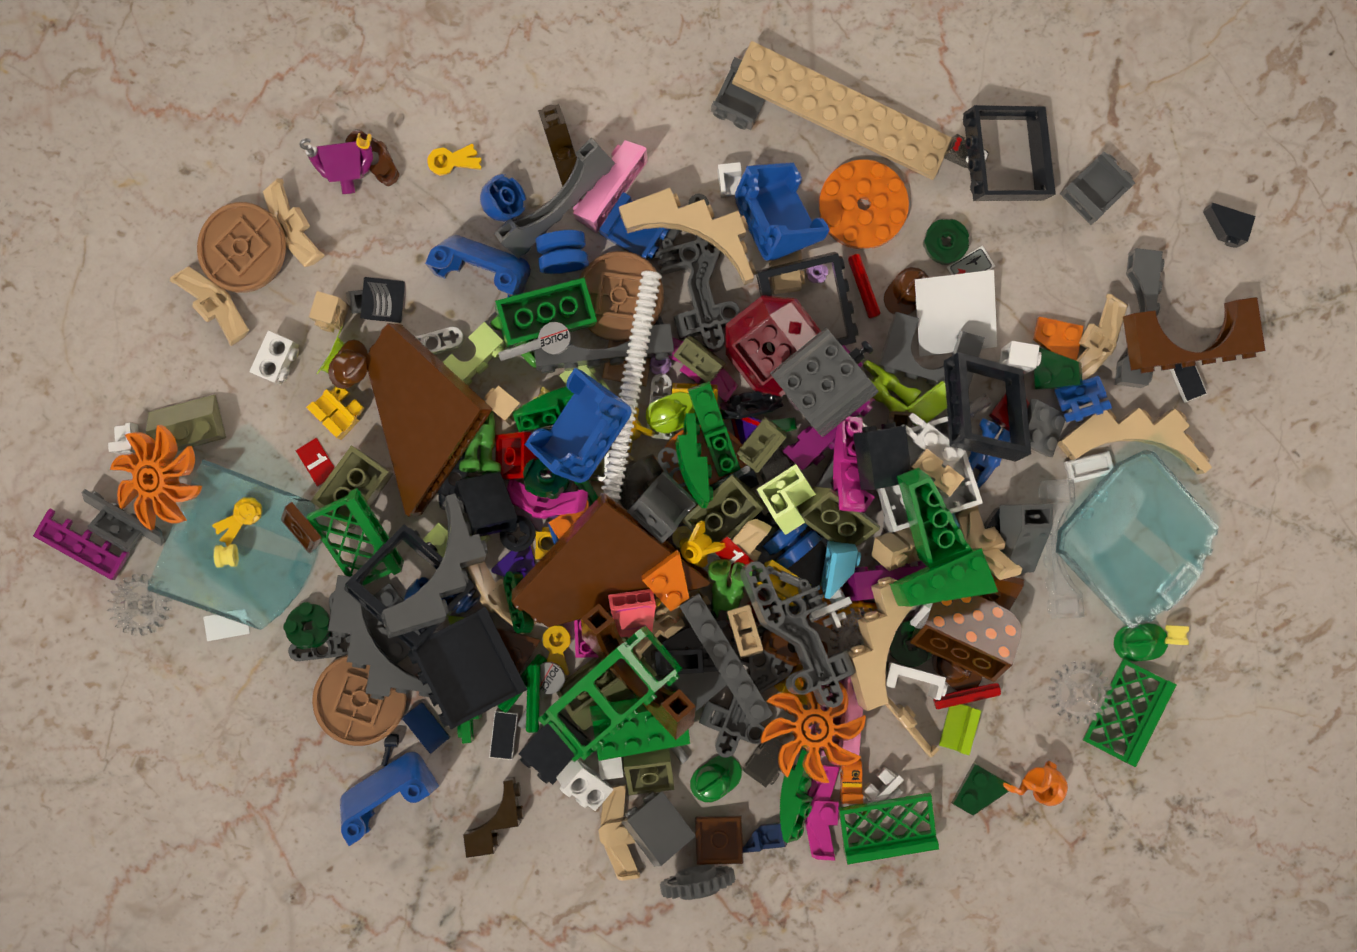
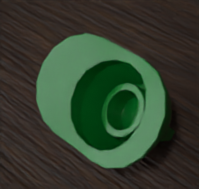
[1113,623,1168,662]
[690,755,742,802]

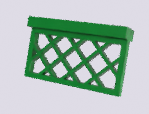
[306,488,404,586]
[1082,659,1177,767]
[838,793,939,865]

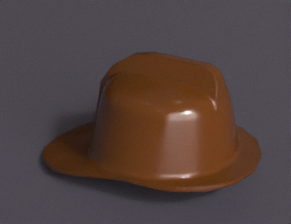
[883,267,929,315]
[328,339,368,389]
[932,654,982,691]

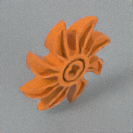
[110,425,202,530]
[761,677,866,783]

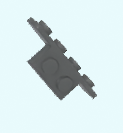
[81,489,164,552]

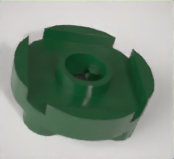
[923,219,969,265]
[523,459,570,499]
[283,602,331,649]
[889,621,933,667]

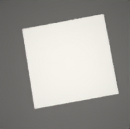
[915,270,997,357]

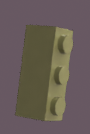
[146,394,226,451]
[310,445,394,529]
[682,474,766,554]
[797,487,880,547]

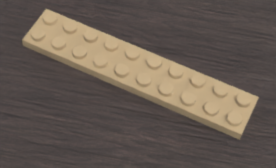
[732,41,952,180]

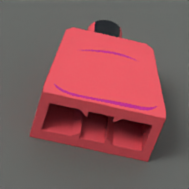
[608,589,656,639]

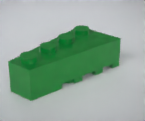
[897,468,972,568]
[890,548,998,607]

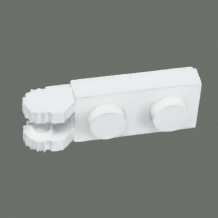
[902,413,965,468]

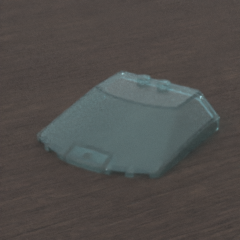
[1056,450,1219,629]
[147,459,317,630]

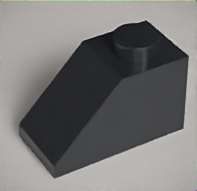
[1203,202,1256,248]

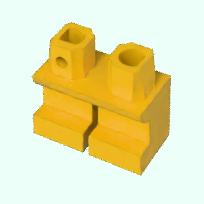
[306,387,365,440]

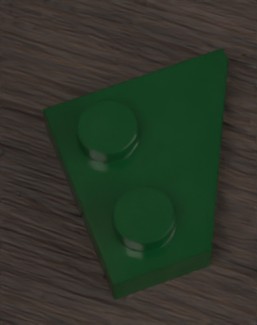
[1034,347,1083,390]
[951,763,1011,816]

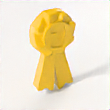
[427,144,482,176]
[212,497,262,547]
[543,626,571,675]

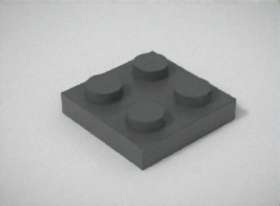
[1027,399,1065,458]

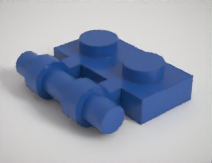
[1054,376,1112,423]

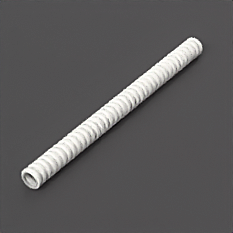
[600,271,662,505]

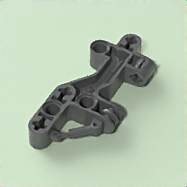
[655,194,740,352]
[740,561,856,708]
[699,619,808,757]

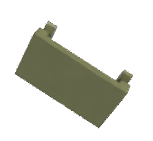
[673,336,727,382]
[737,417,786,473]

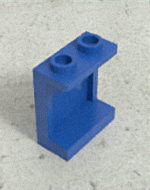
[599,192,670,260]

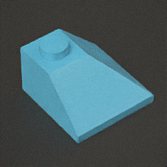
[821,541,861,599]

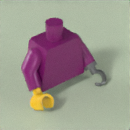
[299,133,373,194]

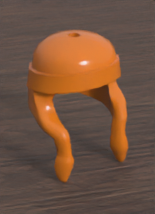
[1003,761,1068,806]

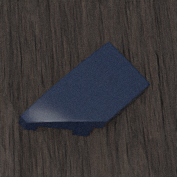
[743,822,787,853]

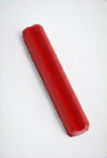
[848,254,881,319]
[933,682,1001,710]

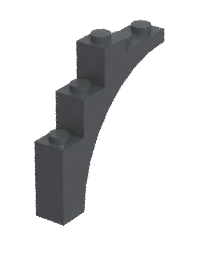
[381,494,488,638]
[328,575,432,700]

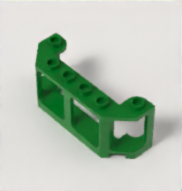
[538,625,682,762]

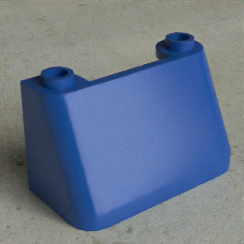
[735,162,830,261]
[425,235,531,297]
[525,368,632,483]
[340,752,439,846]

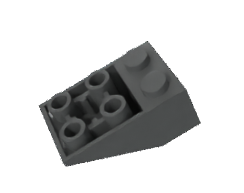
[999,504,1052,573]

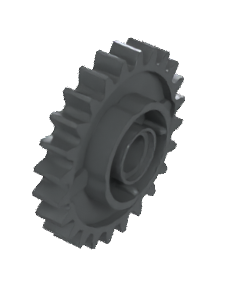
[660,865,736,900]

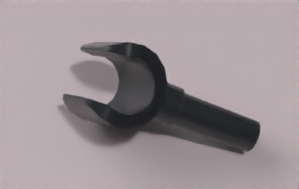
[381,734,399,766]

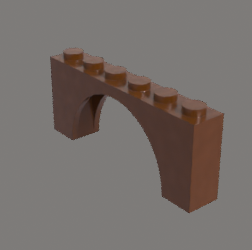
[1123,297,1266,374]
[581,604,696,740]

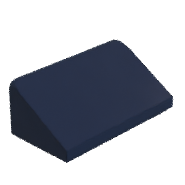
[402,702,451,754]

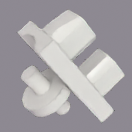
[808,588,852,629]
[862,767,904,807]

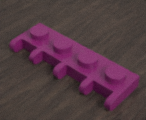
[33,508,130,580]

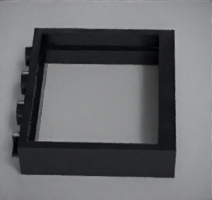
[963,105,1056,201]
[756,252,858,352]
[944,352,1031,462]
[344,524,474,652]

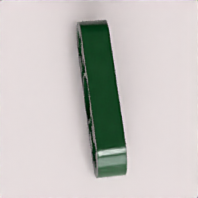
[503,571,534,633]

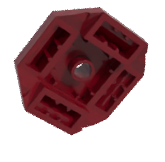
[726,295,821,397]

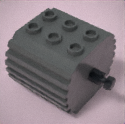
[770,328,879,437]

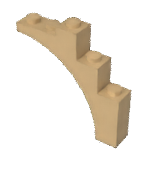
[619,188,756,285]
[1057,408,1212,475]
[848,577,914,711]

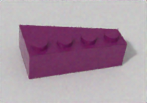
[783,398,874,470]
[840,561,928,601]

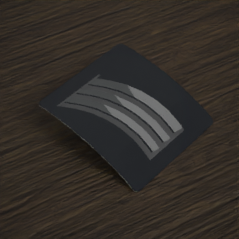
[360,277,405,323]

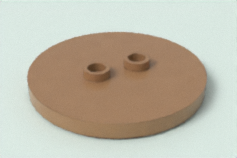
[197,202,286,293]
[579,251,664,342]
[312,655,407,746]

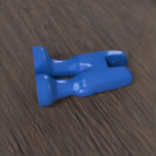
[968,418,1011,488]

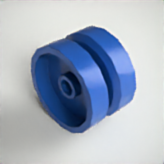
[536,230,589,274]
[762,523,822,569]

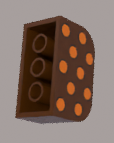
[910,596,1022,682]

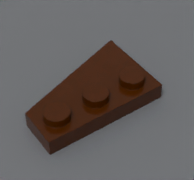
[496,628,541,673]

